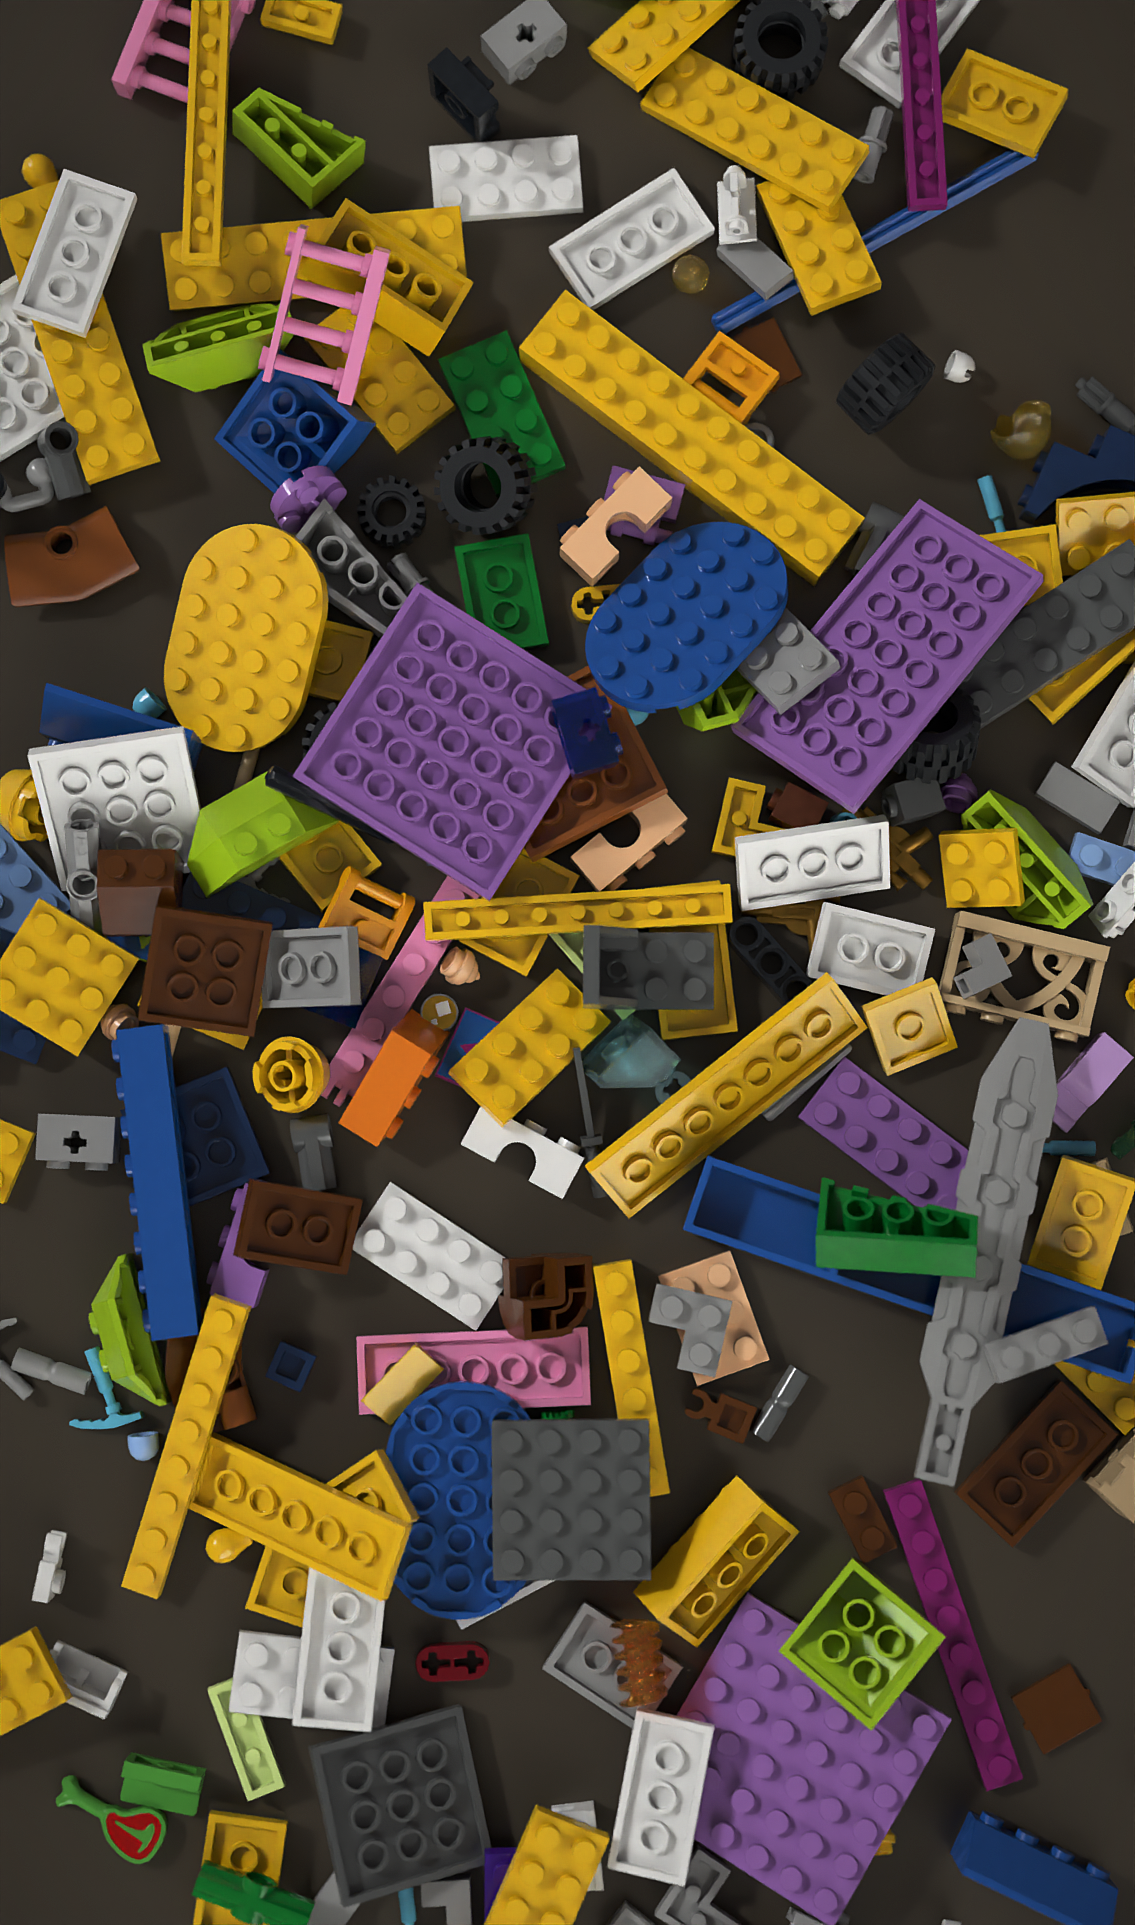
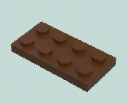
[954,1379,1118,1548]

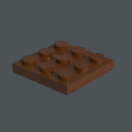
[138,904,273,1037]

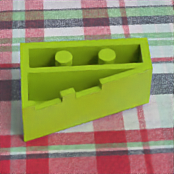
[232,88,366,209]

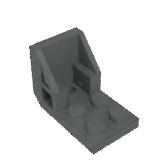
[583,925,714,1010]

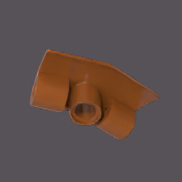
[4,506,140,607]
[165,1308,257,1433]

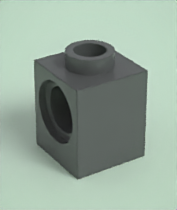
[881,777,946,827]

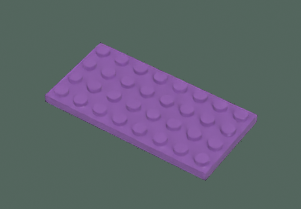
[731,499,1044,814]

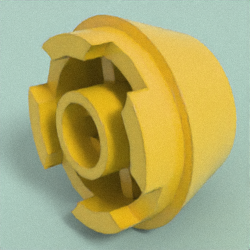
[0,769,48,842]
[253,1036,330,1113]

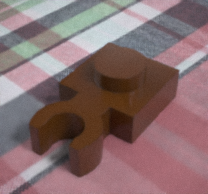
[684,1388,757,1444]

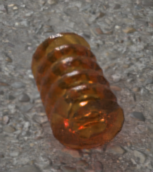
[610,1618,668,1708]

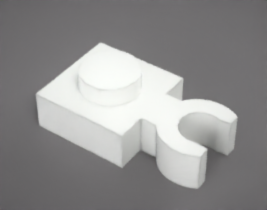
[32,1530,67,1603]

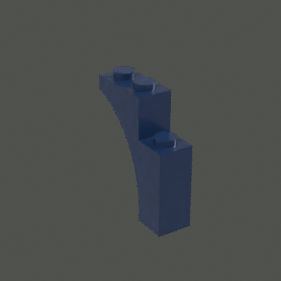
[1017,425,1135,524]

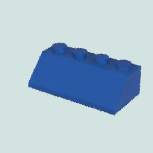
[39,683,203,772]
[950,1810,1119,1925]

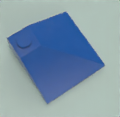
[214,349,376,494]

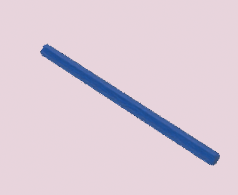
[711,150,1039,334]

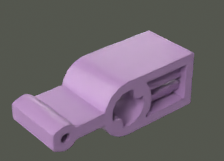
[1053,1032,1134,1133]

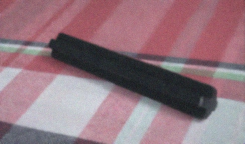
[265,766,394,844]

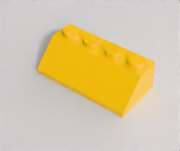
[300,198,474,357]
[633,1475,800,1647]

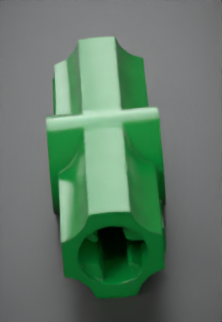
[192,1860,316,1925]

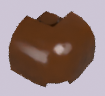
[498,1253,594,1341]

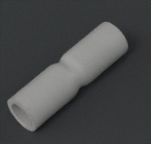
[11,1348,92,1395]

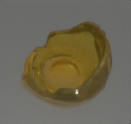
[990,400,1051,461]

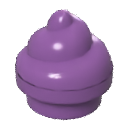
[940,773,978,813]

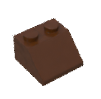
[96,849,184,937]

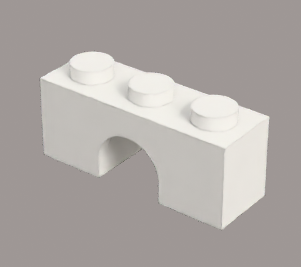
[461,1107,584,1199]

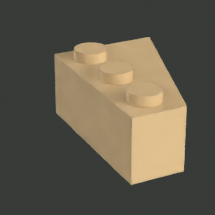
[1083,1426,1135,1523]

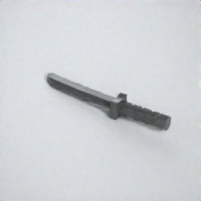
[573,1047,608,1198]

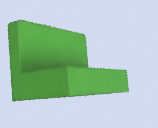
[120,1752,207,1816]

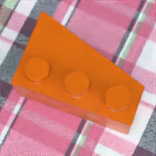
[338,1009,450,1147]

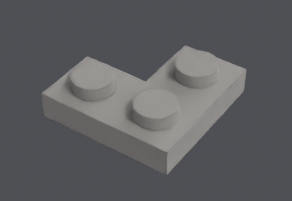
[648,1283,732,1377]
[654,1845,741,1925]

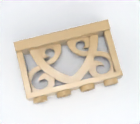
[939,911,1110,1043]

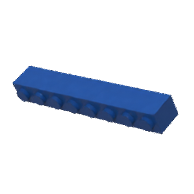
[112,1024,203,1341]

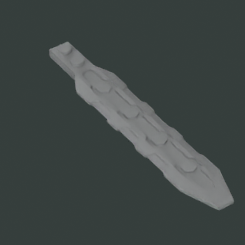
[914,1017,1058,1487]

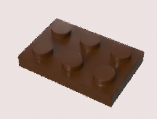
[233,1178,363,1275]

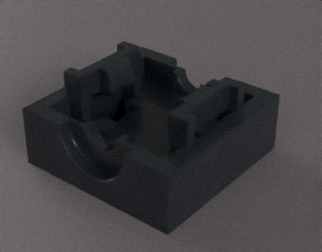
[427,47,500,143]

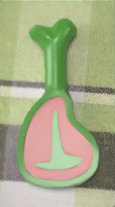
[56,1775,168,1864]

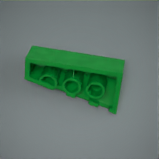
[816,1177,978,1278]

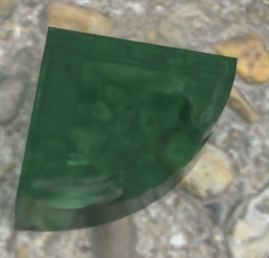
[1110,1119,1135,1160]

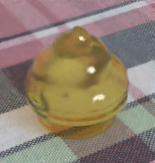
[672,255,709,293]

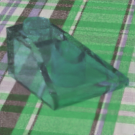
[582,1014,681,1088]

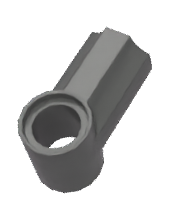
[37,421,91,501]
[844,501,905,577]
[290,1113,337,1190]

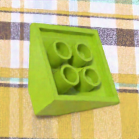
[779,1557,946,1731]

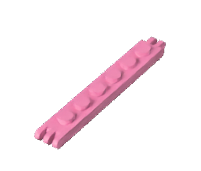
[321,876,480,1107]

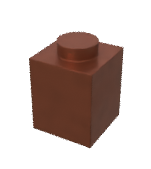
[766,782,829,829]

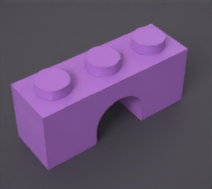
[206,1183,270,1308]

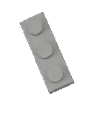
[982,1306,1108,1383]

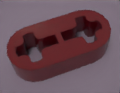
[416,1641,490,1682]

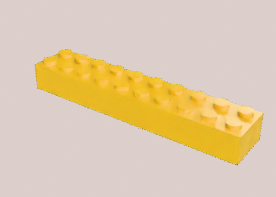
[519,289,865,587]

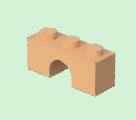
[560,466,672,587]
[570,794,688,892]

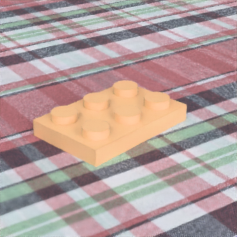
[658,1250,770,1386]

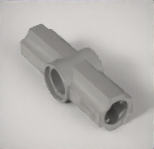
[64,819,103,934]

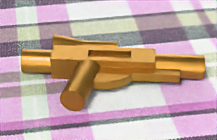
[842,807,933,892]
[741,896,841,953]

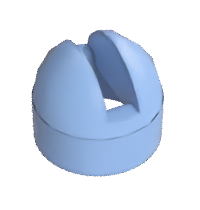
[127,1431,159,1461]

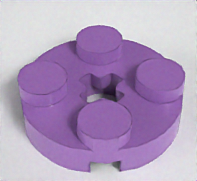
[270,466,347,533]

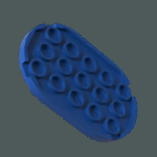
[585,522,788,713]
[386,1381,530,1620]

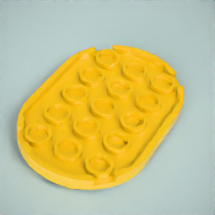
[164,524,328,752]

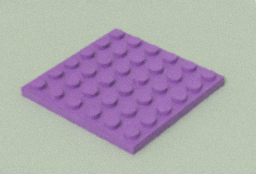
[293,583,612,901]
[677,1592,952,1925]

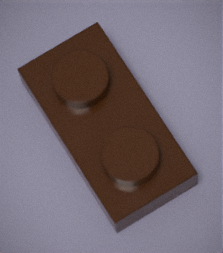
[827,1475,898,1564]

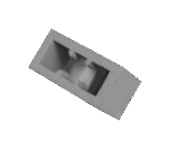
[481,0,567,85]
[35,1114,121,1171]

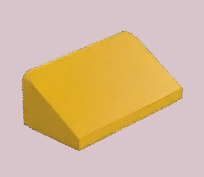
[361,1342,444,1425]

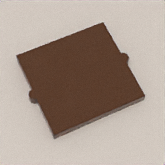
[730,317,802,399]
[1011,1663,1102,1755]

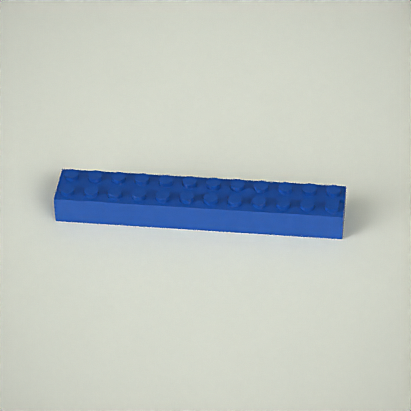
[682,1156,1135,1384]

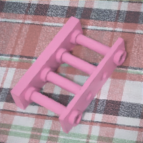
[111,0,256,103]
[258,224,391,405]

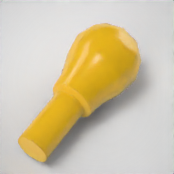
[22,153,58,188]
[206,1528,253,1564]

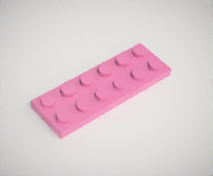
[356,1326,591,1415]

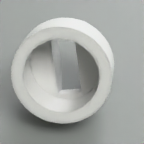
[944,350,975,383]

